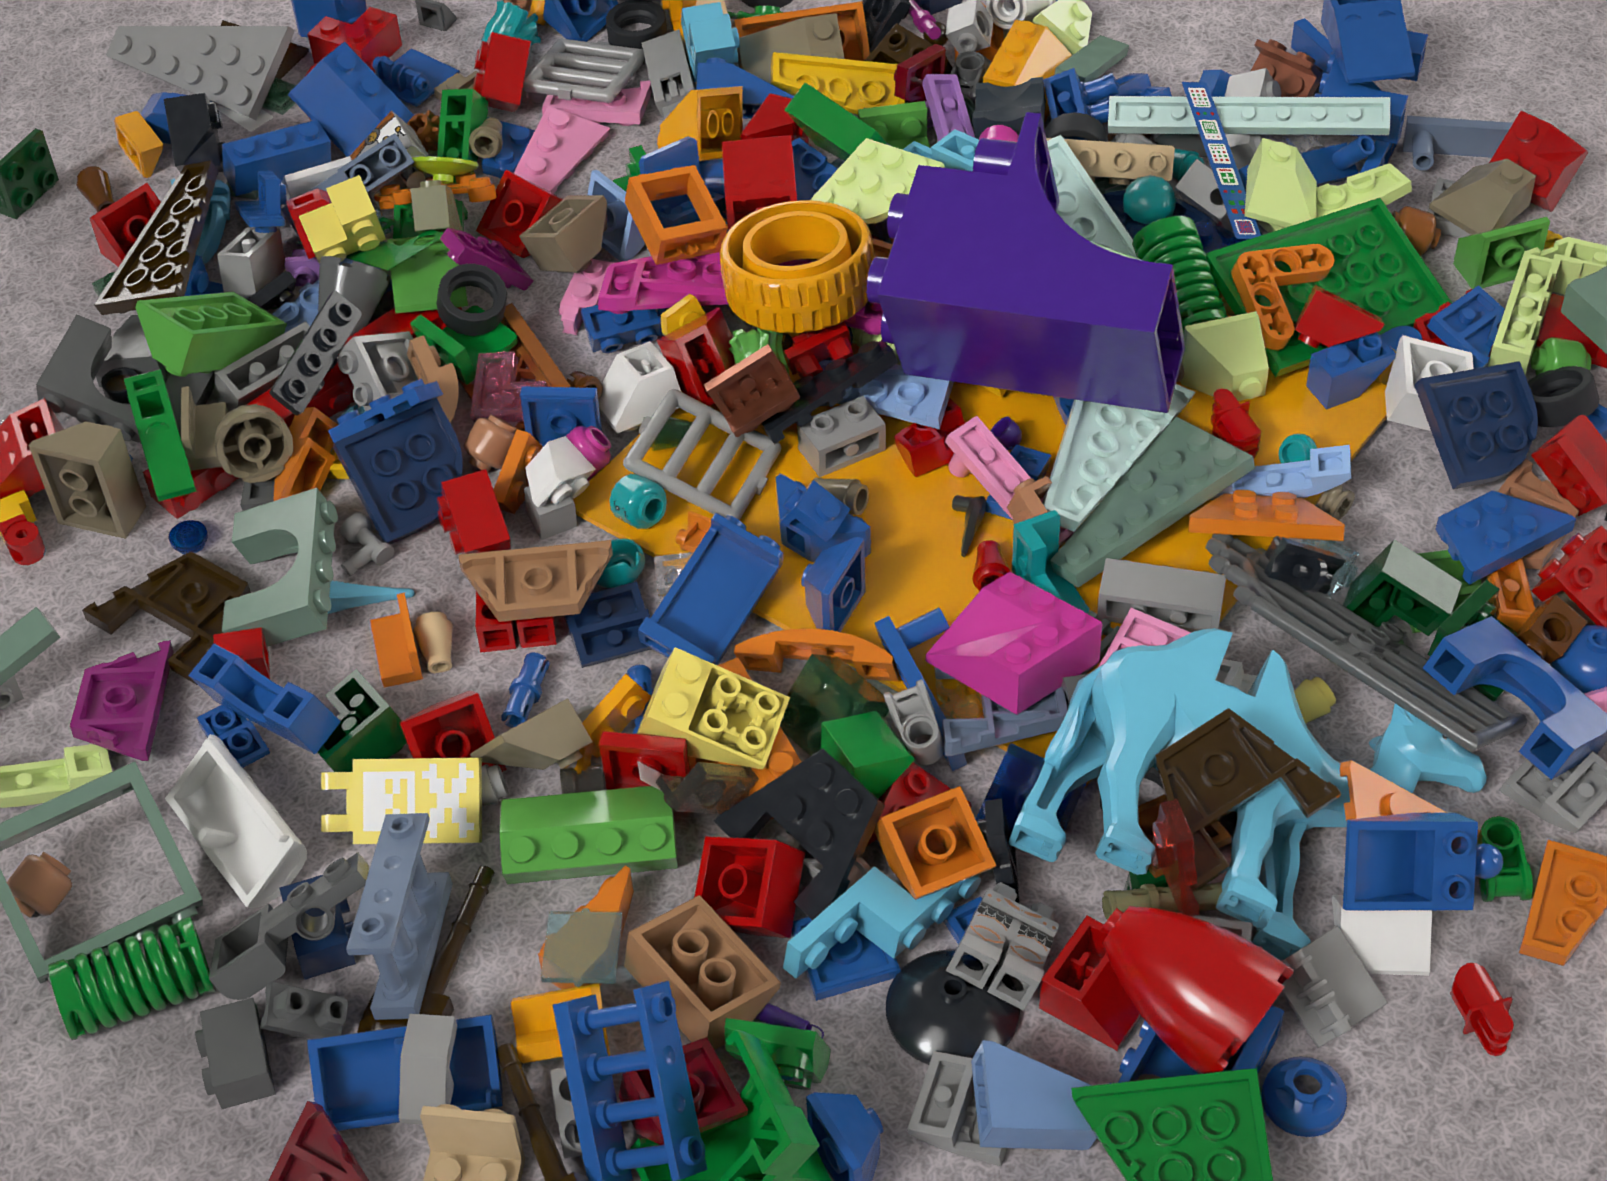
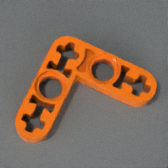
[1231,244,1334,350]

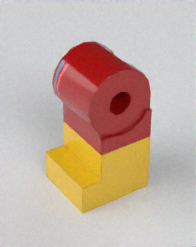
[0,490,46,565]

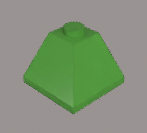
[1453,217,1550,289]

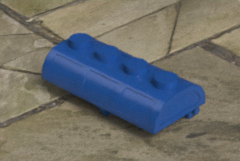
[307,1014,503,1131]

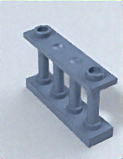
[346,813,453,1020]

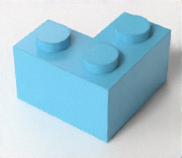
[681,2,740,82]

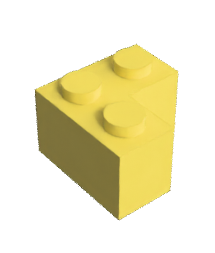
[299,175,386,264]

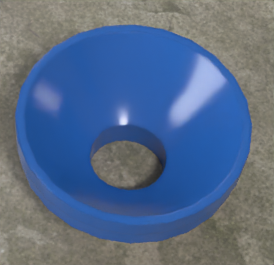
[1261,1056,1347,1137]

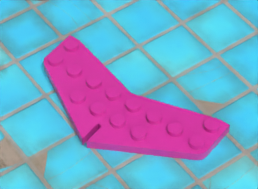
[598,252,883,335]

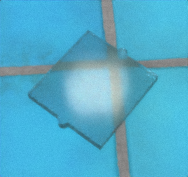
[541,908,622,987]

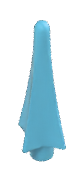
[328,580,415,614]

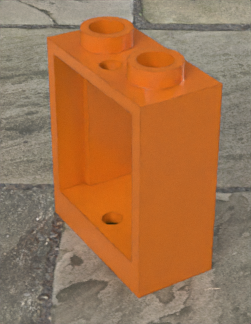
[625,165,728,265]

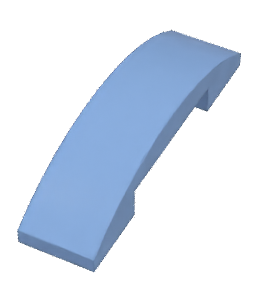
[1209,445,1352,500]

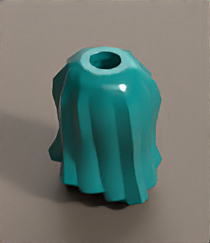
[481,1,541,46]

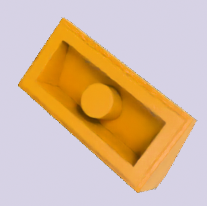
[114,111,163,178]

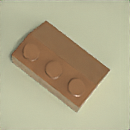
[624,895,781,1050]

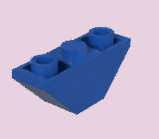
[776,473,871,562]

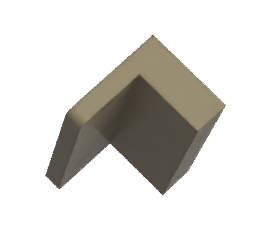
[181,386,228,470]

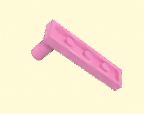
[945,416,1076,547]

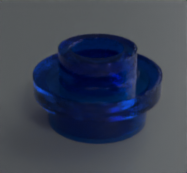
[168,520,208,554]

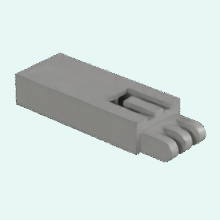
[641,29,697,119]

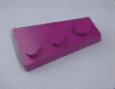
[440,227,534,291]

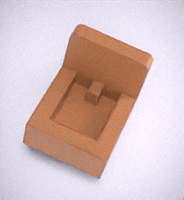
[1006,476,1052,524]

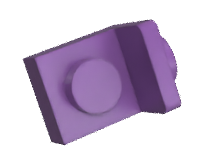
[284,249,319,287]

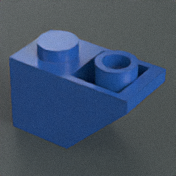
[1306,332,1396,410]

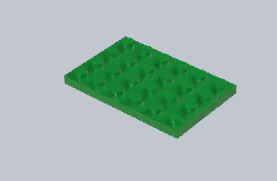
[1206,198,1452,377]

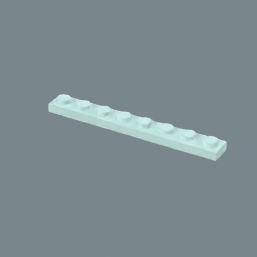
[1108,96,1390,135]

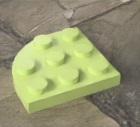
[810,138,945,228]

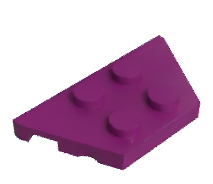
[70,640,174,761]

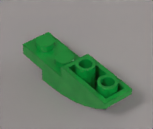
[124,369,196,502]

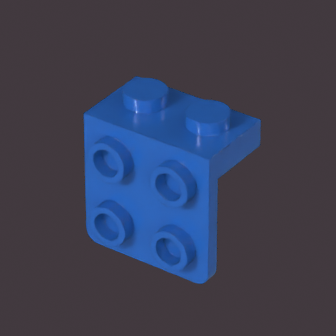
[639,136,726,228]

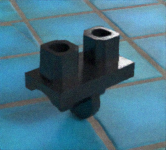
[1264,536,1346,594]

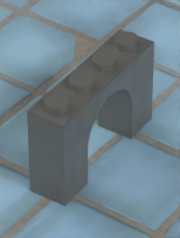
[36,314,214,444]

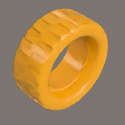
[720,200,875,333]

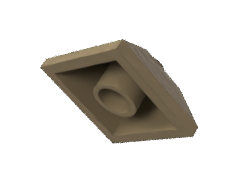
[1429,159,1536,235]
[470,698,592,770]

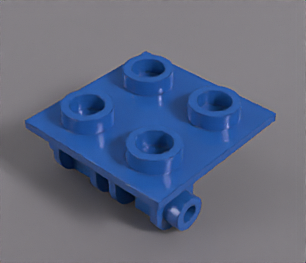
[372,48,460,107]

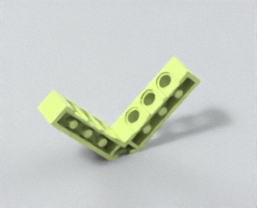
[1488,237,1607,376]

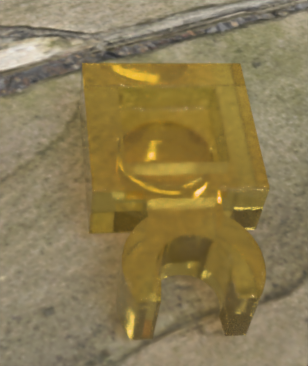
[936,679,984,719]

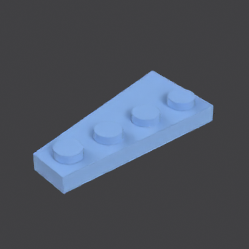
[819,360,954,429]

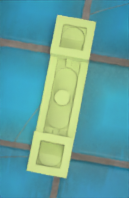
[0,744,112,808]

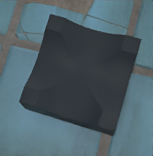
[972,77,1046,140]

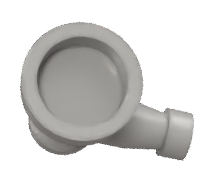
[340,513,395,576]

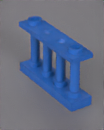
[553,981,707,1181]

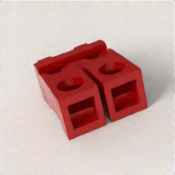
[475,591,557,653]

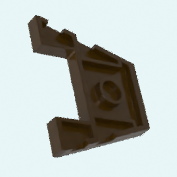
[82,551,251,685]
[1155,708,1341,891]

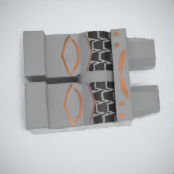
[946,882,1060,1011]

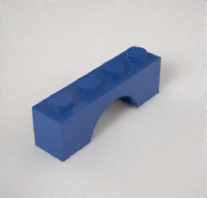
[188,644,341,754]

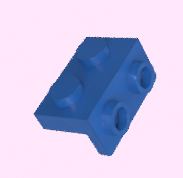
[581,305,662,353]

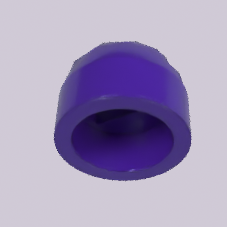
[991,417,1022,450]

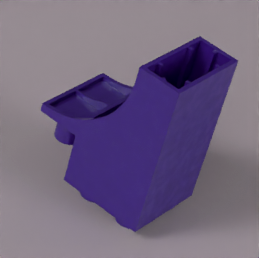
[867,112,1185,413]

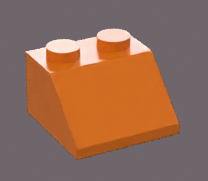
[874,786,996,900]

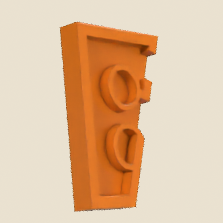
[1519,840,1607,966]

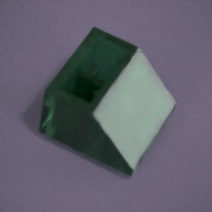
[780,654,889,756]

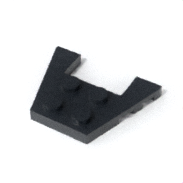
[714,749,885,920]

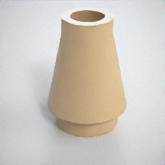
[413,612,453,674]

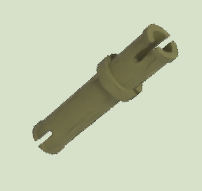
[1102,882,1223,919]

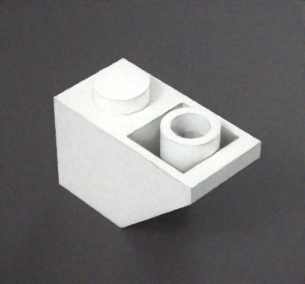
[525,436,596,508]

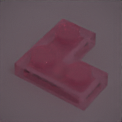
[470,351,548,424]

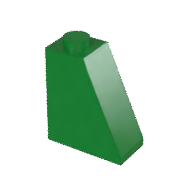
[785,83,888,161]

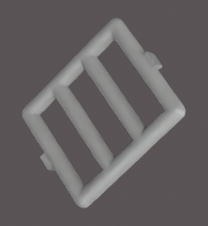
[523,38,645,103]
[623,389,781,520]

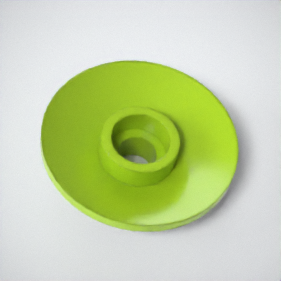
[412,156,478,184]

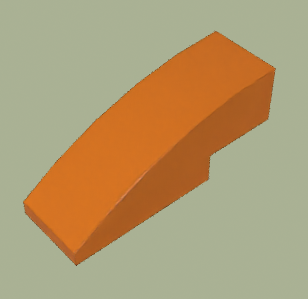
[274,407,338,501]

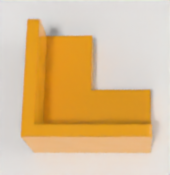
[511,983,610,1071]

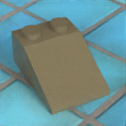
[739,13,844,96]

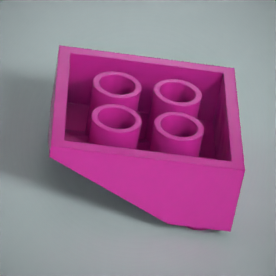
[925,572,1102,715]

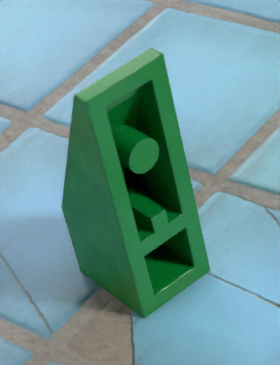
[437,89,488,183]

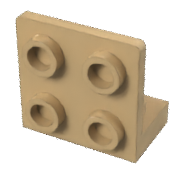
[420,1104,525,1181]

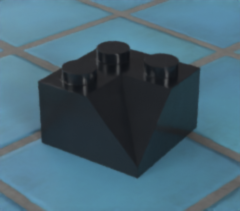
[164,93,225,172]

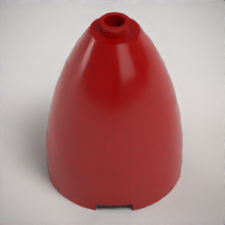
[1100,906,1294,1074]

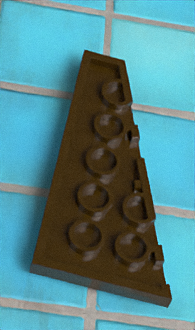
[94,160,219,315]

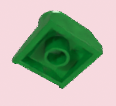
[724,1018,831,1090]

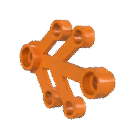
[374,172,497,209]

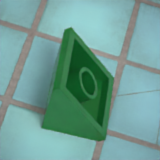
[821,711,915,799]

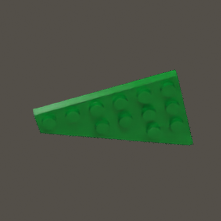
[1071,1068,1273,1181]

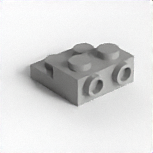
[338,331,418,411]

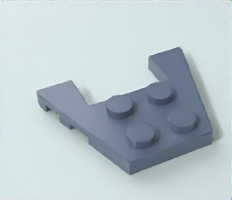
[933,644,1068,756]

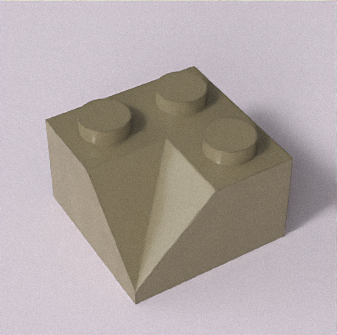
[519,195,607,273]

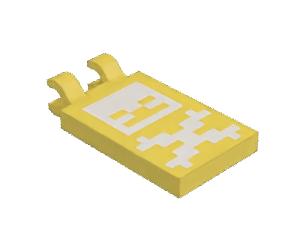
[321,758,482,844]

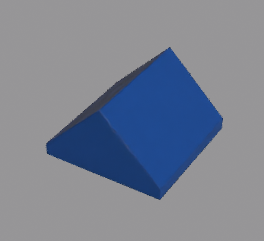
[543,0,619,42]

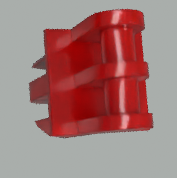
[1210,388,1261,459]
[1450,963,1514,1056]

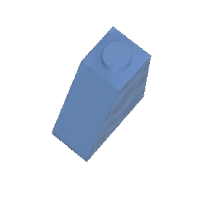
[971,1040,1097,1150]

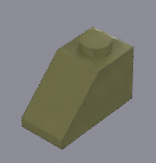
[410,180,462,236]

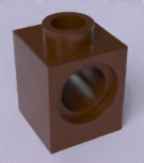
[1515,595,1587,664]

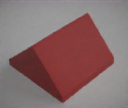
[89,183,161,267]

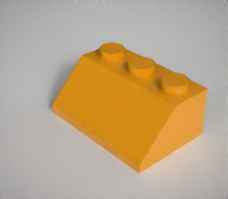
[983,20,1072,122]
[657,86,743,161]

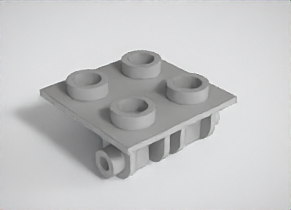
[1282,926,1388,1048]

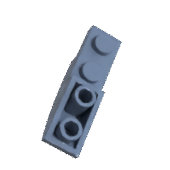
[281,133,415,238]

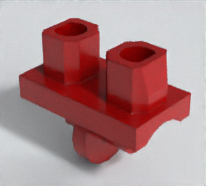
[784,321,853,378]

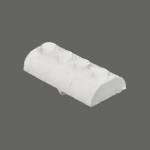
[165,734,307,908]

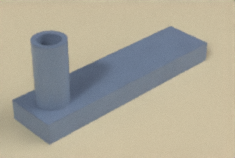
[1403,116,1513,170]

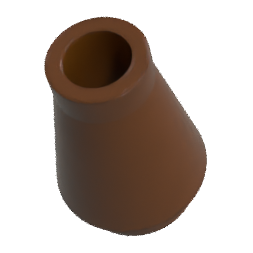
[77,166,115,213]

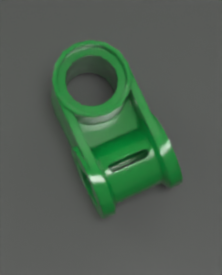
[1477,816,1533,902]

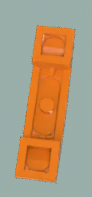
[734,628,900,682]

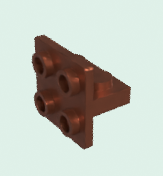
[1251,39,1324,97]
[704,344,800,437]

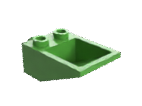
[387,235,468,313]

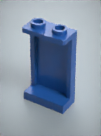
[638,513,783,665]

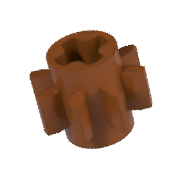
[408,110,440,152]

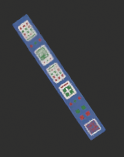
[1182,82,1261,239]

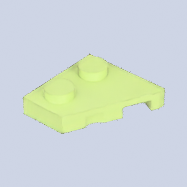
[1033,0,1092,55]

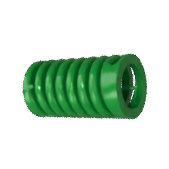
[1132,216,1228,336]
[48,916,215,1040]

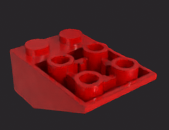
[722,135,797,231]
[0,398,64,499]

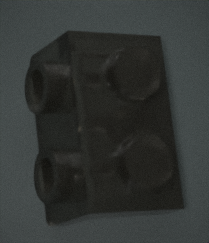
[656,762,759,814]

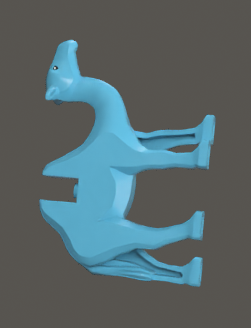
[1009,628,1487,961]

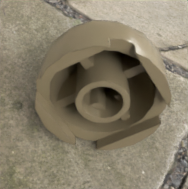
[215,404,293,483]

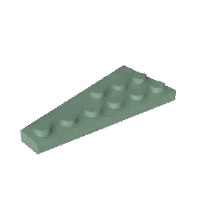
[1050,416,1255,588]

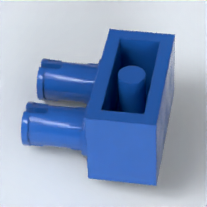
[1043,68,1120,140]

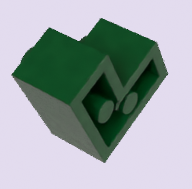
[1343,539,1462,636]
[318,669,407,772]

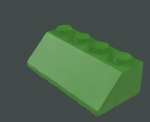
[135,292,287,377]
[499,786,678,884]

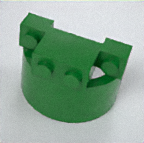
[630,1030,832,1181]

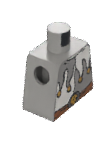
[350,110,429,189]

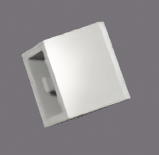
[598,341,681,434]

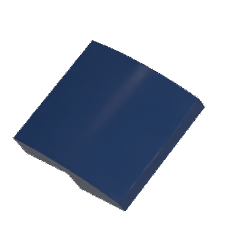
[564,581,652,668]

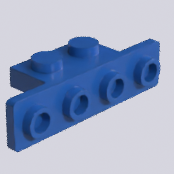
[235,170,287,233]

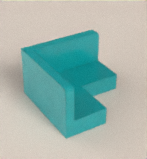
[1012,510,1090,614]

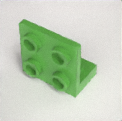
[858,101,930,150]

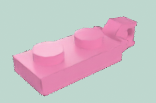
[559,259,615,335]

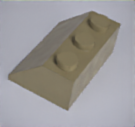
[29,422,147,539]

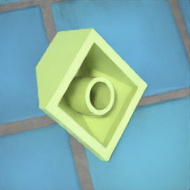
[1245,138,1317,228]
[1180,311,1269,401]

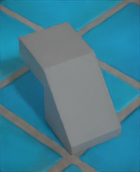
[399,1014,457,1125]

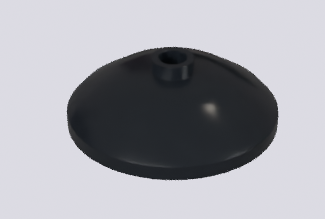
[886,949,1020,1065]

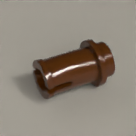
[567,371,603,400]

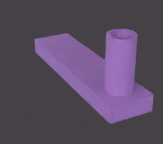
[922,74,975,141]

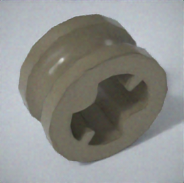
[1318,485,1355,520]

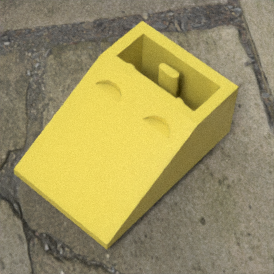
[637,647,790,769]

